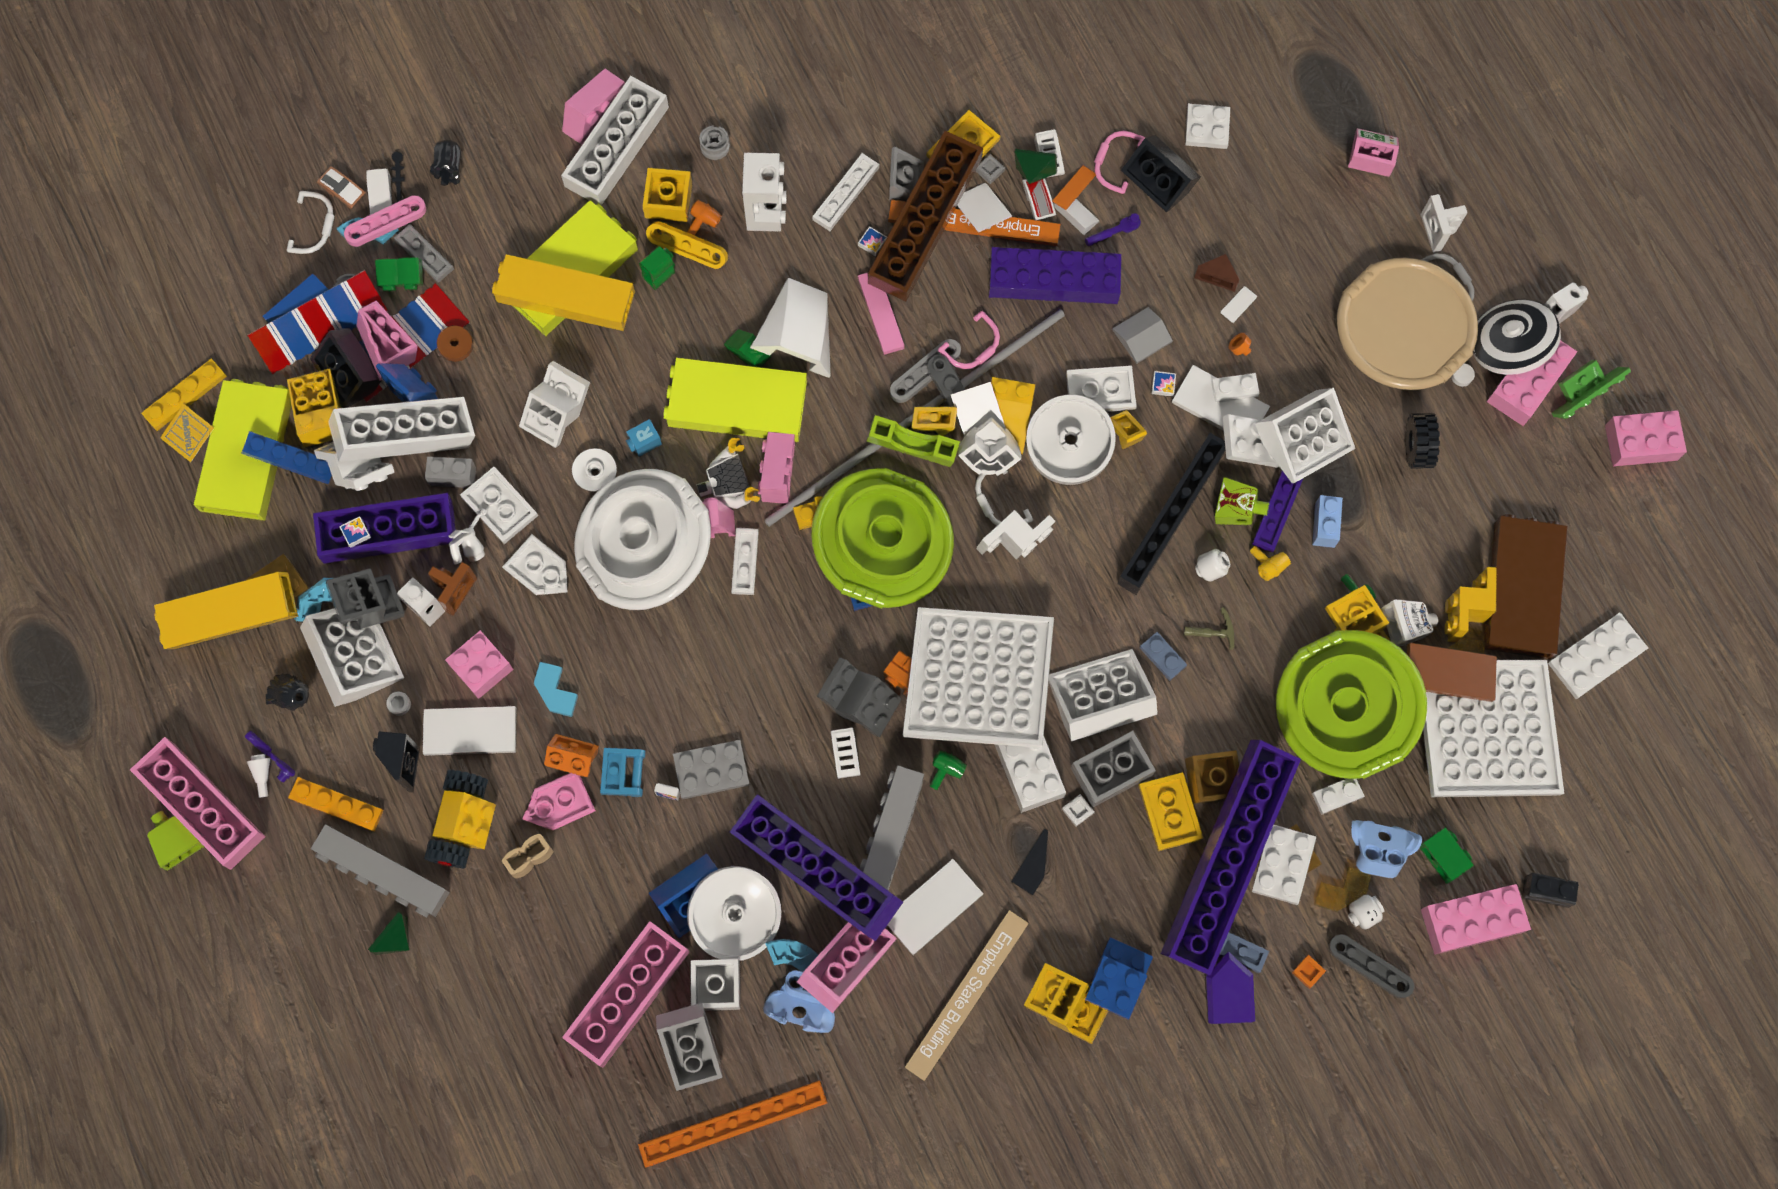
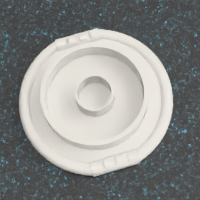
[574,469,711,610]

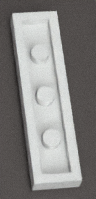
[813,153,879,231]

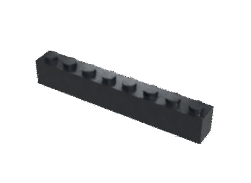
[1117,433,1226,595]

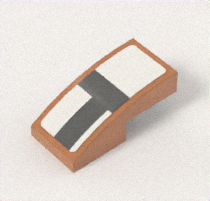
[317,166,366,209]

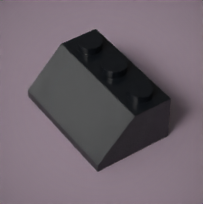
[1121,135,1201,212]
[310,328,383,408]
[373,731,420,793]

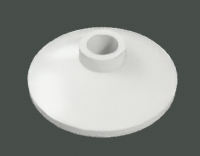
[572,449,617,491]

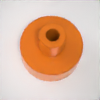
[1228,333,1251,356]

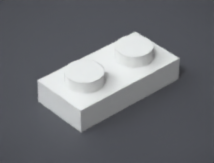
[1211,373,1260,402]
[1312,779,1365,815]

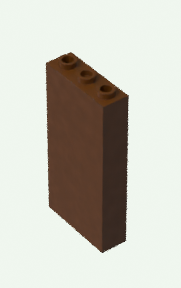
[1483,514,1567,660]

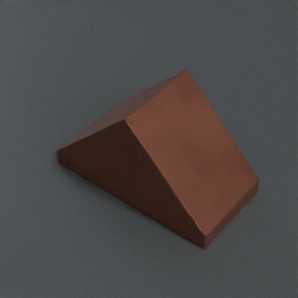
[1194,254,1240,292]

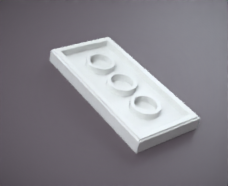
[1172,365,1270,431]
[423,706,516,756]
[887,859,983,955]

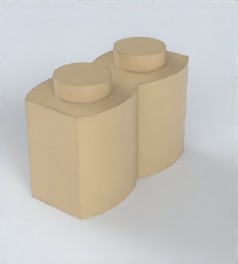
[502,834,554,878]

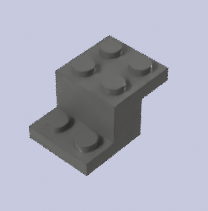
[326,569,405,629]
[817,658,902,737]

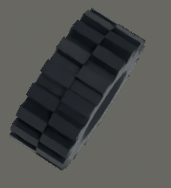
[1405,413,1440,469]

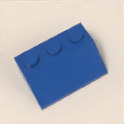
[649,853,718,938]

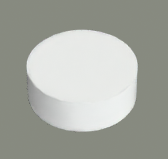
[1451,364,1475,387]
[386,692,411,716]

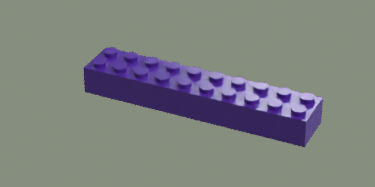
[1160,740,1301,976]

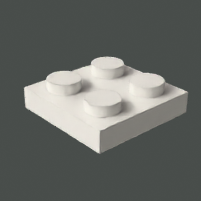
[1185,103,1230,149]

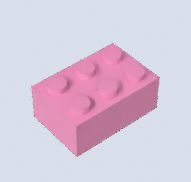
[1605,411,1687,467]

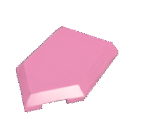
[523,773,595,830]

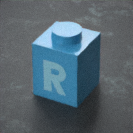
[626,419,662,457]

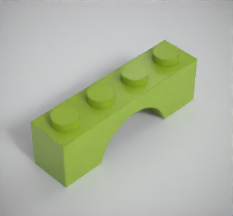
[866,415,960,467]

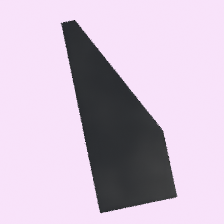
[1011,829,1048,895]

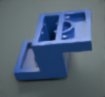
[1085,937,1153,1020]

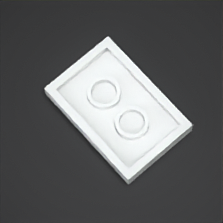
[1066,366,1136,412]
[1223,414,1279,468]
[460,467,538,544]
[1252,825,1316,905]

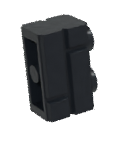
[1522,873,1579,908]

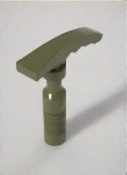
[1184,607,1234,650]

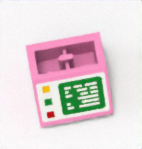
[1348,128,1399,177]

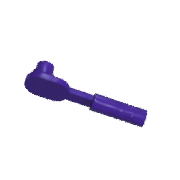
[1085,213,1141,246]
[245,731,296,782]

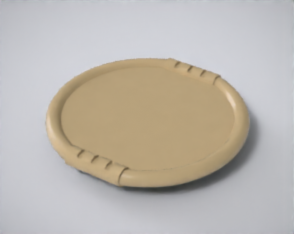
[1337,258,1478,390]

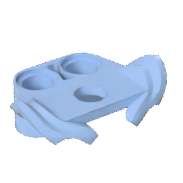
[1351,820,1422,878]
[763,970,835,1033]

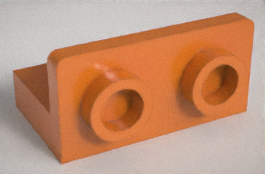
[544,734,599,777]

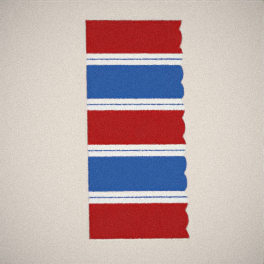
[247,270,388,374]
[359,283,470,402]

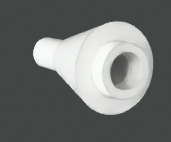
[247,754,270,798]

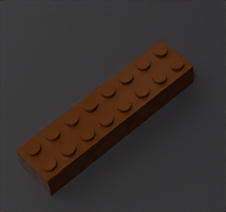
[868,131,983,302]

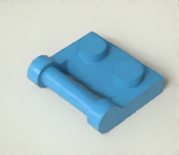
[600,748,646,797]

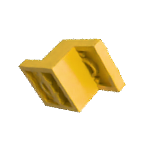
[1445,567,1496,642]
[1325,585,1390,641]
[1024,963,1108,1044]

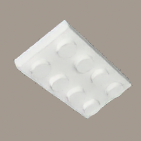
[1548,613,1648,699]

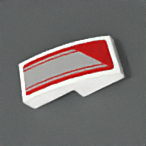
[1022,178,1056,221]

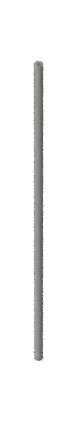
[764,309,1065,527]

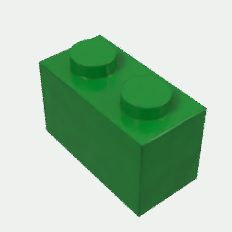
[1420,827,1474,884]

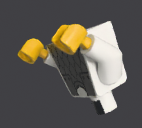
[696,438,760,509]

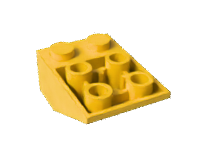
[287,369,341,448]

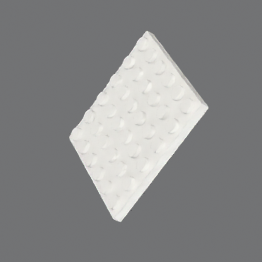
[903,607,1054,748]
[1423,660,1564,797]

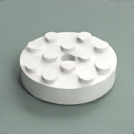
[1026,395,1115,485]

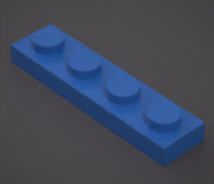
[241,431,332,484]

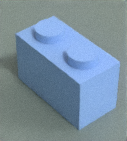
[1312,495,1342,548]

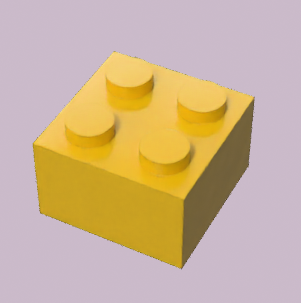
[643,168,692,222]

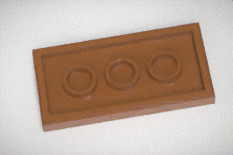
[1407,643,1497,702]

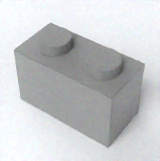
[425,457,476,488]

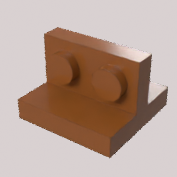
[428,562,477,616]

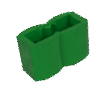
[639,246,675,290]
[375,258,423,291]

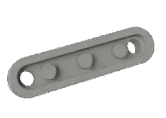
[890,339,961,403]

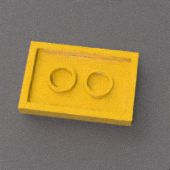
[926,110,1000,159]
[1138,772,1203,851]

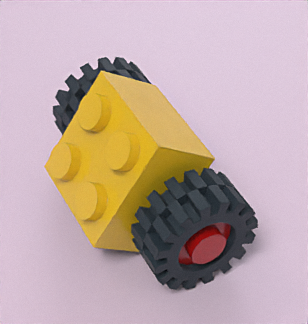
[424,770,496,869]

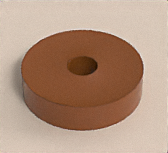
[437,326,473,362]

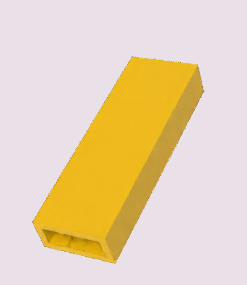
[492,254,635,331]
[154,572,298,649]

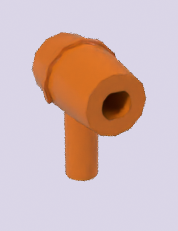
[687,200,723,236]

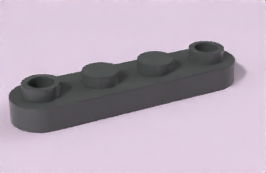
[927,355,965,430]
[1328,935,1414,998]

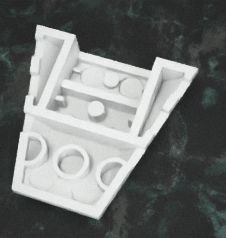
[750,278,831,378]

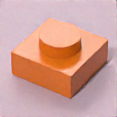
[1291,955,1326,989]

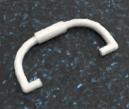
[287,191,335,254]
[975,470,1033,526]

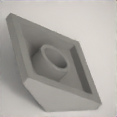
[1112,307,1173,364]

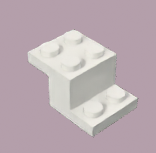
[519,361,590,448]
[314,442,394,491]
[976,510,1055,560]

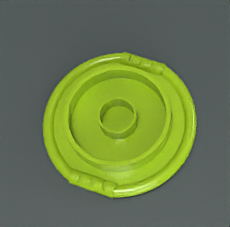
[811,468,954,609]
[1276,630,1427,779]

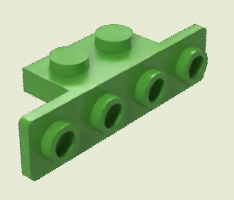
[1552,360,1631,419]

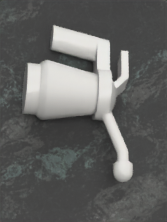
[449,509,487,564]

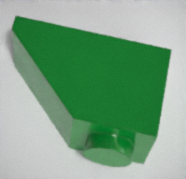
[724,329,771,368]

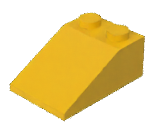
[991,377,1035,455]

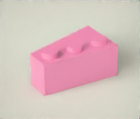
[562,69,625,145]
[357,301,418,381]
[758,432,795,504]
[703,498,736,538]

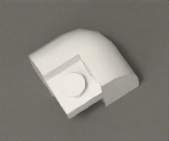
[958,417,1021,476]

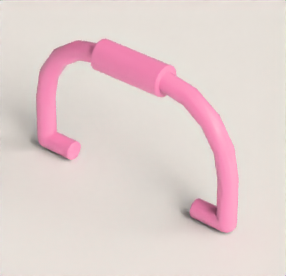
[1094,131,1145,194]
[938,311,1000,369]

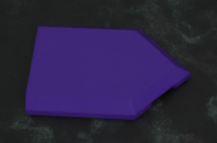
[1206,951,1255,1024]

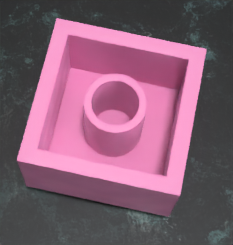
[445,630,514,699]

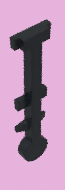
[391,152,405,205]

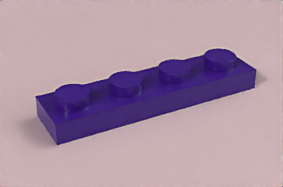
[1252,470,1303,553]

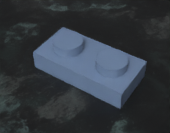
[1140,632,1187,681]
[1219,933,1269,973]

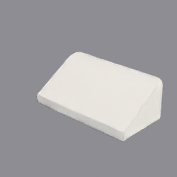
[1054,199,1099,235]

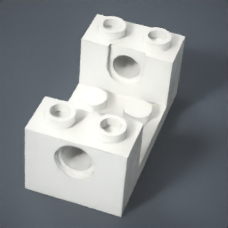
[742,153,786,231]

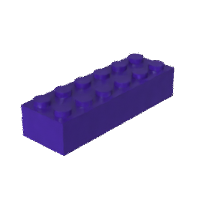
[989,247,1121,304]
[313,493,456,564]

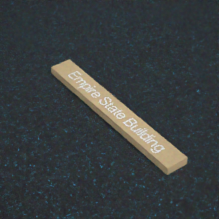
[905,910,1029,1081]

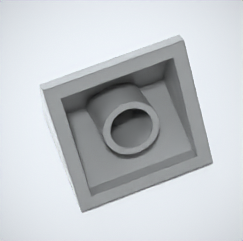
[889,147,924,201]

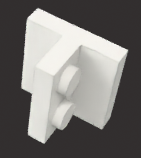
[1421,194,1467,253]

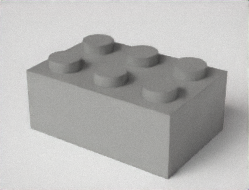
[1071,731,1156,808]
[656,1003,723,1091]

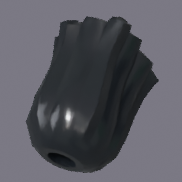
[430,140,461,186]
[265,673,309,711]

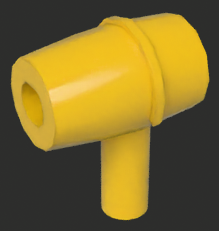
[1250,546,1291,581]

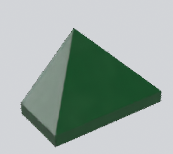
[1014,149,1058,184]
[368,912,409,955]

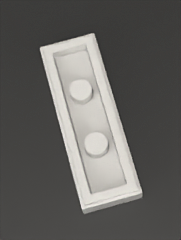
[731,528,759,595]

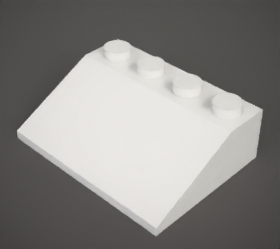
[1255,388,1356,483]
[300,608,404,707]
[1048,649,1157,741]

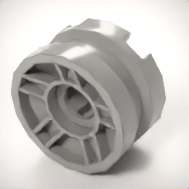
[699,125,730,160]

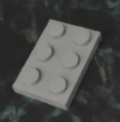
[673,740,749,800]

